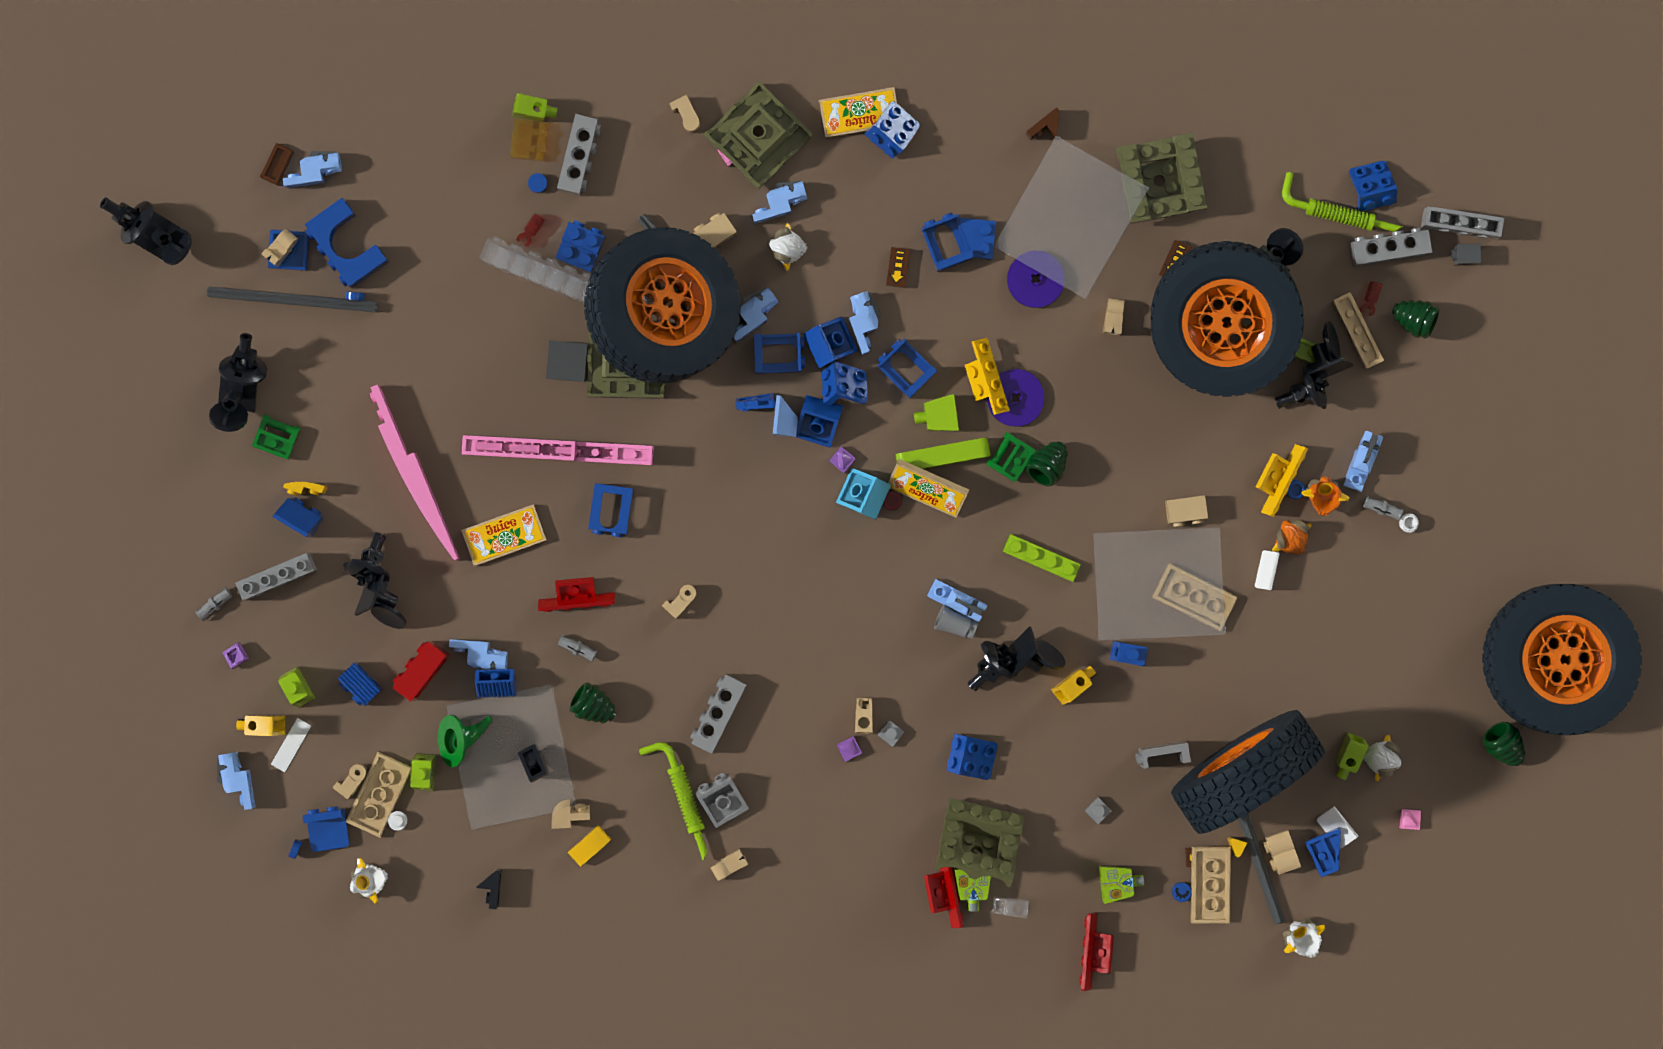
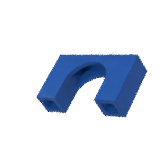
[304,198,389,288]

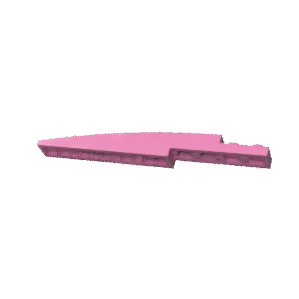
[370,384,460,561]
[462,435,654,465]

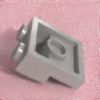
[695,773,749,828]

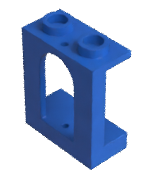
[921,213,974,272]
[754,332,805,374]
[877,338,937,399]
[588,483,634,538]

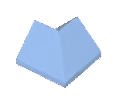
[773,395,798,437]

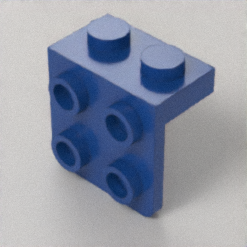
[864,101,920,159]
[1349,161,1397,212]
[821,361,868,406]
[946,734,997,780]
[303,806,350,852]

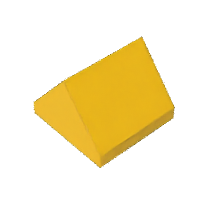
[1227,837,1247,857]

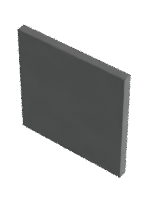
[546,340,588,382]

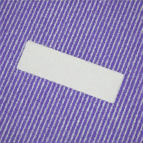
[271,718,311,772]

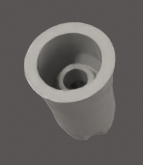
[934,605,978,639]

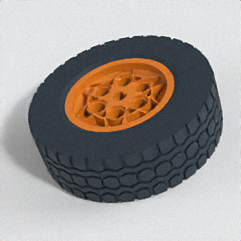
[584,227,741,384]
[1151,241,1304,397]
[1482,584,1642,735]
[1171,710,1325,834]

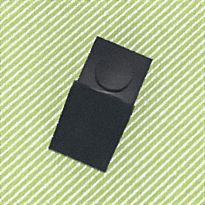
[518,744,549,783]
[475,869,502,909]

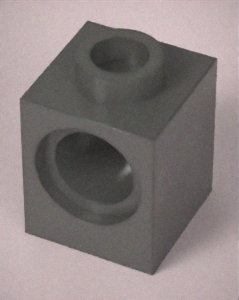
[1451,244,1481,266]

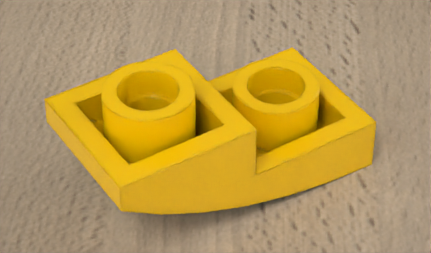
[283,482,327,496]
[568,825,611,867]

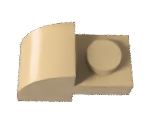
[552,799,590,829]

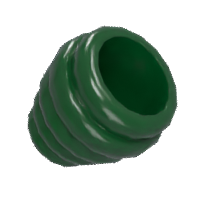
[1392,300,1440,339]
[1026,441,1068,487]
[569,682,616,724]
[1483,722,1526,766]

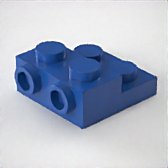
[555,220,605,273]

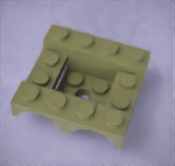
[704,80,813,190]
[1115,133,1207,224]
[587,321,665,399]
[935,798,1025,888]

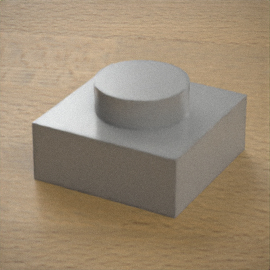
[878,720,904,747]
[1084,797,1112,824]

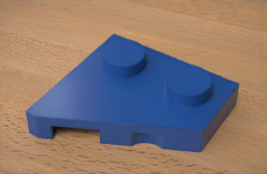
[959,218,996,260]
[736,393,775,412]
[1305,827,1341,877]

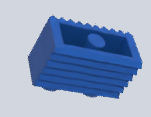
[338,662,383,706]
[475,669,517,698]

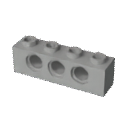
[557,114,601,196]
[1421,206,1504,240]
[1350,228,1432,267]
[235,553,318,601]
[690,674,747,754]

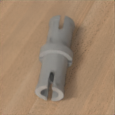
[1362,496,1403,520]
[195,587,233,621]
[558,635,597,662]

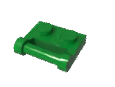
[252,415,301,460]
[986,432,1036,483]

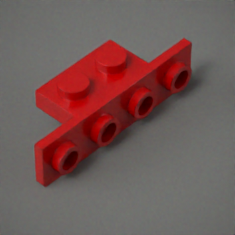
[538,577,615,612]
[924,852,964,928]
[1079,912,1114,991]

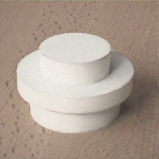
[1399,513,1419,533]
[388,811,407,830]

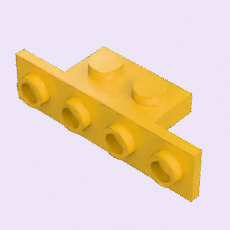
[965,338,1010,415]
[1256,444,1308,517]

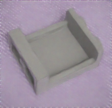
[1136,741,1191,769]

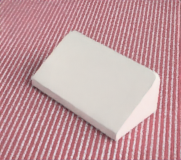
[1255,550,1280,590]
[1316,806,1358,849]

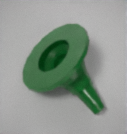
[438,715,492,768]

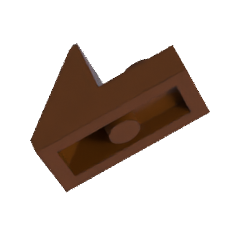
[1026,107,1059,140]

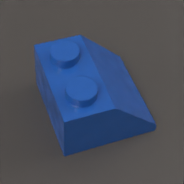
[803,317,858,368]
[796,395,843,448]
[273,497,324,538]

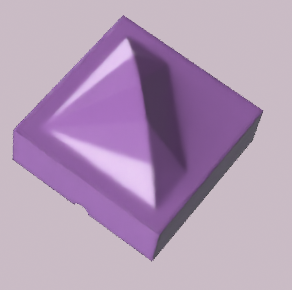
[829,447,856,473]
[223,642,249,669]
[836,736,862,762]

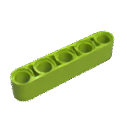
[895,437,991,469]

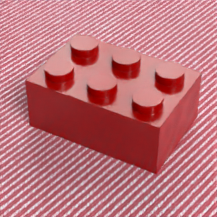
[392,641,451,702]

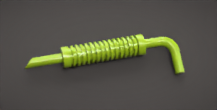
[1282,172,1403,232]
[639,742,708,861]

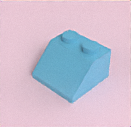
[836,468,891,520]

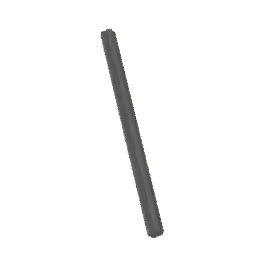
[207,287,378,313]
[1238,814,1285,924]

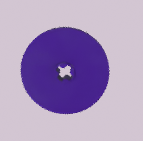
[1007,251,1065,308]
[987,369,1044,427]

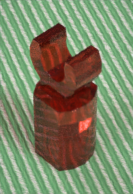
[516,213,545,247]
[1360,281,1383,316]

